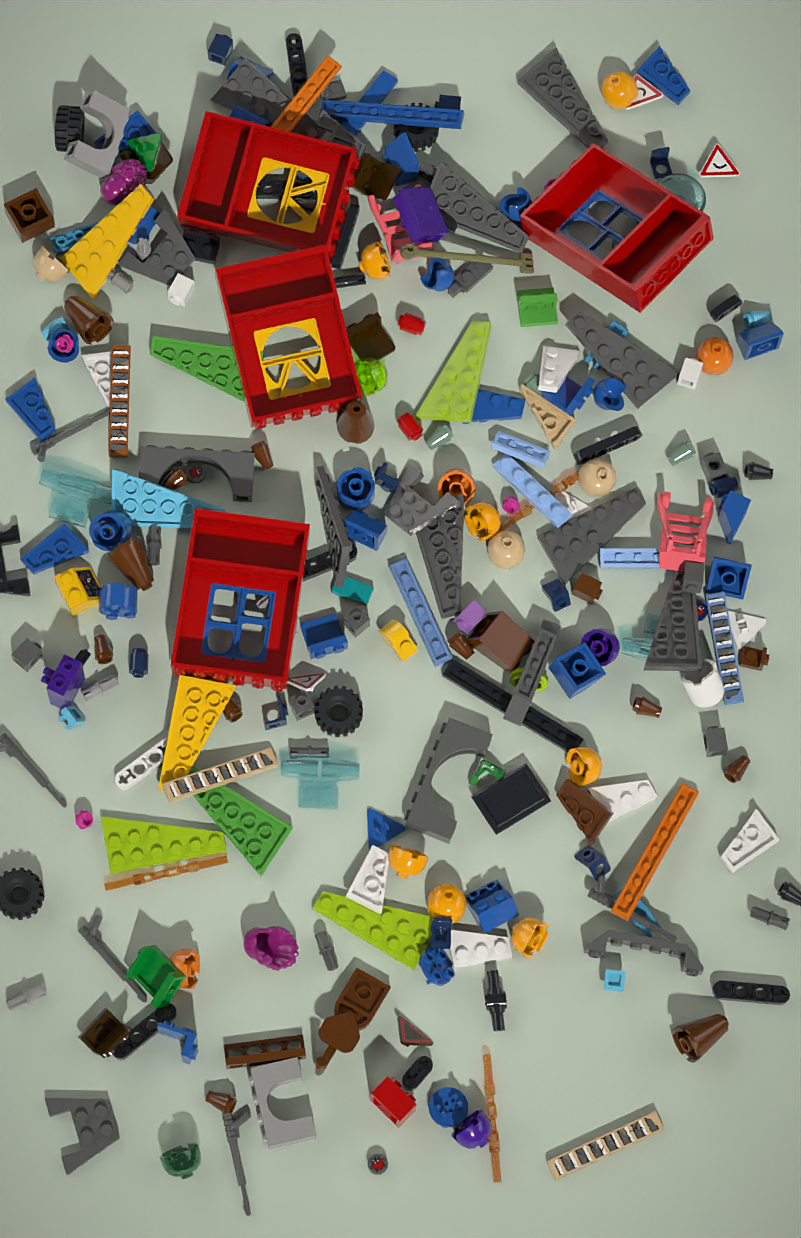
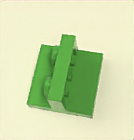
[517,287,558,327]

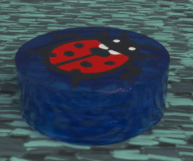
[696,601,708,622]

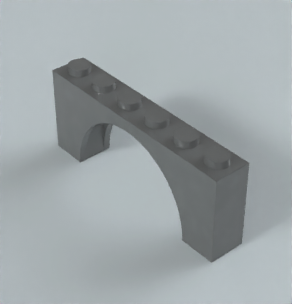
[139,445,255,502]
[404,717,493,844]

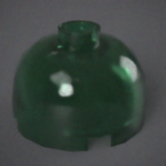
[159,1142,201,1179]

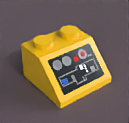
[54,567,100,616]

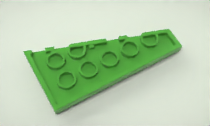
[150,336,264,402]
[189,767,293,877]

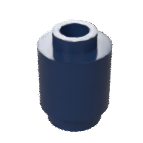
[709,475,739,498]
[129,648,149,678]

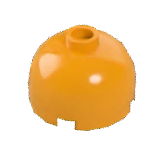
[601,71,639,109]
[359,242,391,280]
[465,502,501,541]
[566,746,603,786]
[388,844,429,879]
[427,884,467,924]
[511,917,549,958]

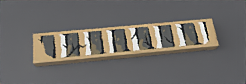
[162,748,278,803]
[547,1111,664,1181]

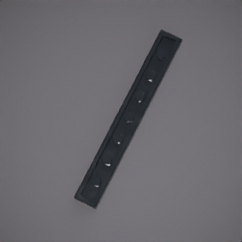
[442,659,584,753]

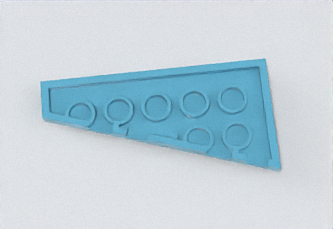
[111,468,226,529]

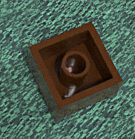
[3,188,55,243]

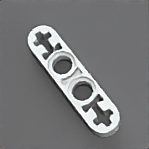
[115,737,168,790]

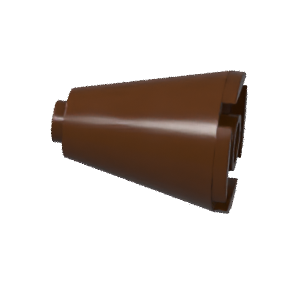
[64,295,114,345]
[337,401,375,444]
[106,536,154,592]
[672,1014,729,1063]

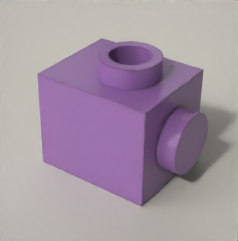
[454,600,487,634]

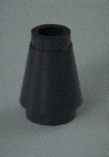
[744,461,773,480]
[777,881,801,906]

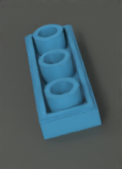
[50,222,99,256]

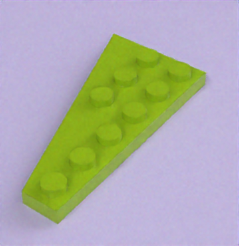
[313,891,432,971]

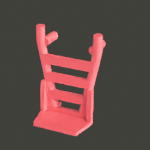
[367,184,434,264]
[657,491,714,572]

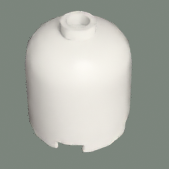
[680,659,724,708]

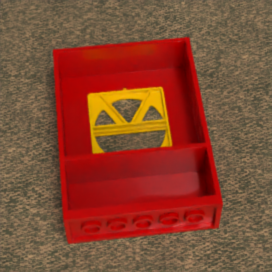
[177,111,360,260]
[215,244,362,430]

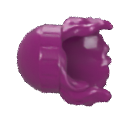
[100,159,147,206]
[243,926,299,971]

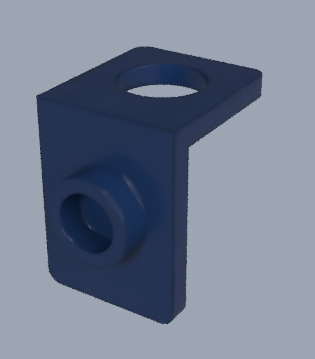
[649,147,672,179]
[264,696,289,730]
[574,845,611,881]

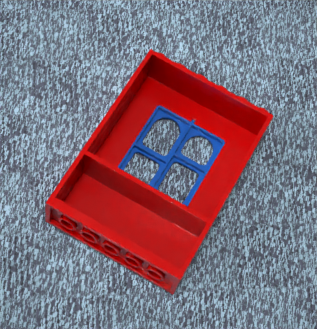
[520,143,714,313]
[170,508,310,691]

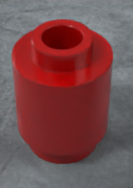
[397,312,426,335]
[397,412,423,441]

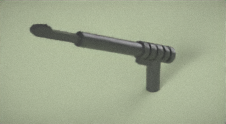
[30,408,110,462]
[0,733,67,808]
[587,876,677,942]
[78,915,147,1003]
[222,1111,251,1216]

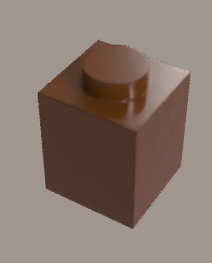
[572,572,603,604]

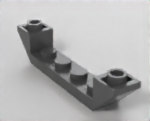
[503,619,561,726]
[584,930,704,977]

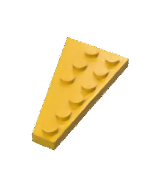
[60,184,154,300]
[158,675,237,791]

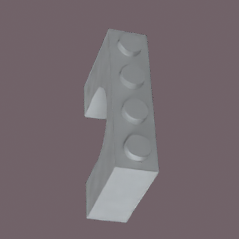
[64,90,130,178]
[248,1057,316,1150]

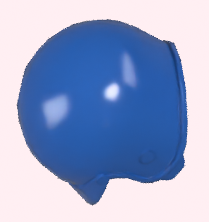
[498,187,533,221]
[420,258,454,292]
[47,329,79,363]
[593,378,626,411]

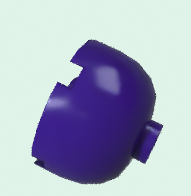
[581,628,620,666]
[452,1109,492,1149]

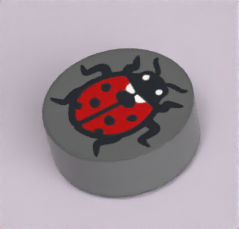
[186,464,205,484]
[368,1154,388,1175]

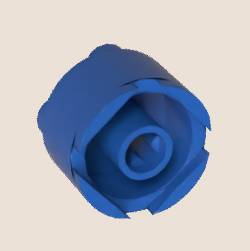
[337,468,375,511]
[89,510,132,551]
[99,583,138,620]

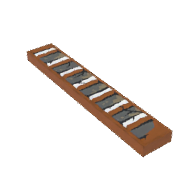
[109,345,131,458]

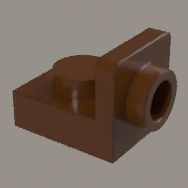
[739,646,770,671]

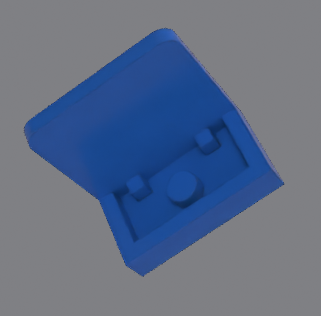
[541,376,595,416]
[300,614,348,659]
[157,1021,199,1065]

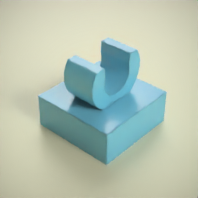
[59,706,86,730]
[603,969,626,992]

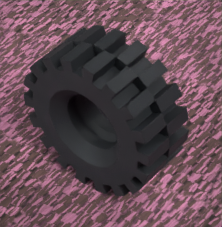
[393,102,439,152]
[315,686,363,737]
[0,867,45,920]

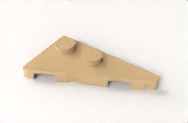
[519,384,576,450]

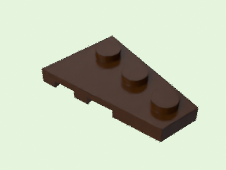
[556,779,614,845]

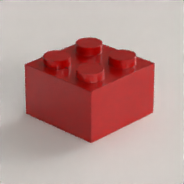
[370,1076,417,1128]

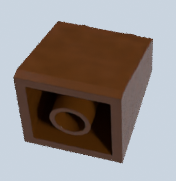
[467,611,535,671]

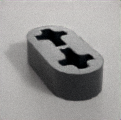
[709,294,742,322]
[402,1056,433,1091]

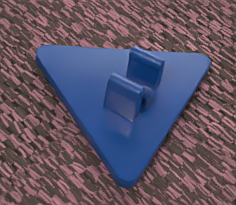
[367,808,406,850]

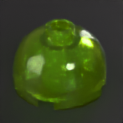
[354,358,388,396]

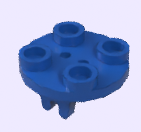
[418,948,455,986]
[429,1087,468,1128]

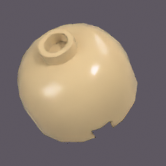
[33,246,70,282]
[578,459,617,497]
[487,530,525,569]

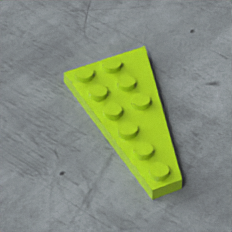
[416,321,492,423]
[100,816,227,874]

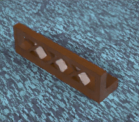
[224,1035,306,1069]

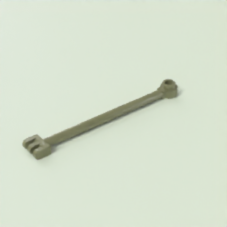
[400,243,534,274]

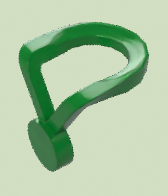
[468,760,504,785]

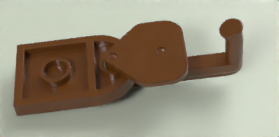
[315,967,391,1076]

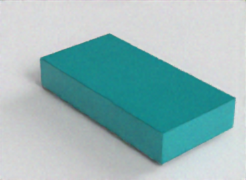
[331,577,374,606]

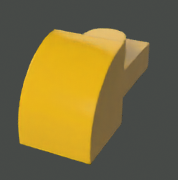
[378,619,418,661]

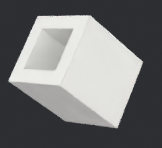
[168,273,195,307]
[677,357,703,390]

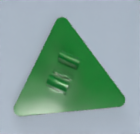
[128,133,162,172]

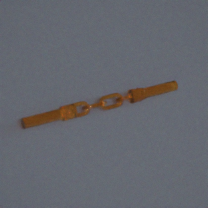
[498,469,580,531]
[104,856,228,891]
[483,1054,501,1183]

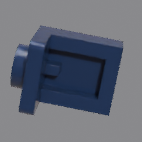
[374,462,399,493]
[542,578,571,612]
[430,917,452,949]

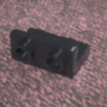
[183,229,220,265]

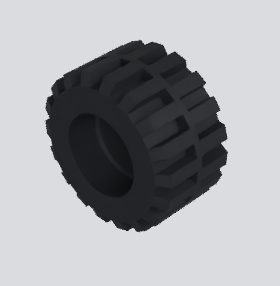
[55,105,85,152]

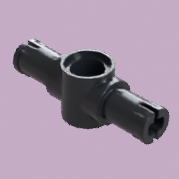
[485,970,507,1032]

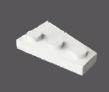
[538,346,580,393]
[81,351,112,407]
[587,780,658,822]
[720,809,779,874]
[346,845,389,914]
[450,930,512,969]

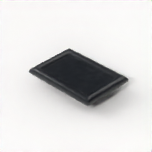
[471,763,551,835]

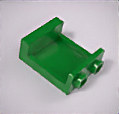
[125,945,186,1009]

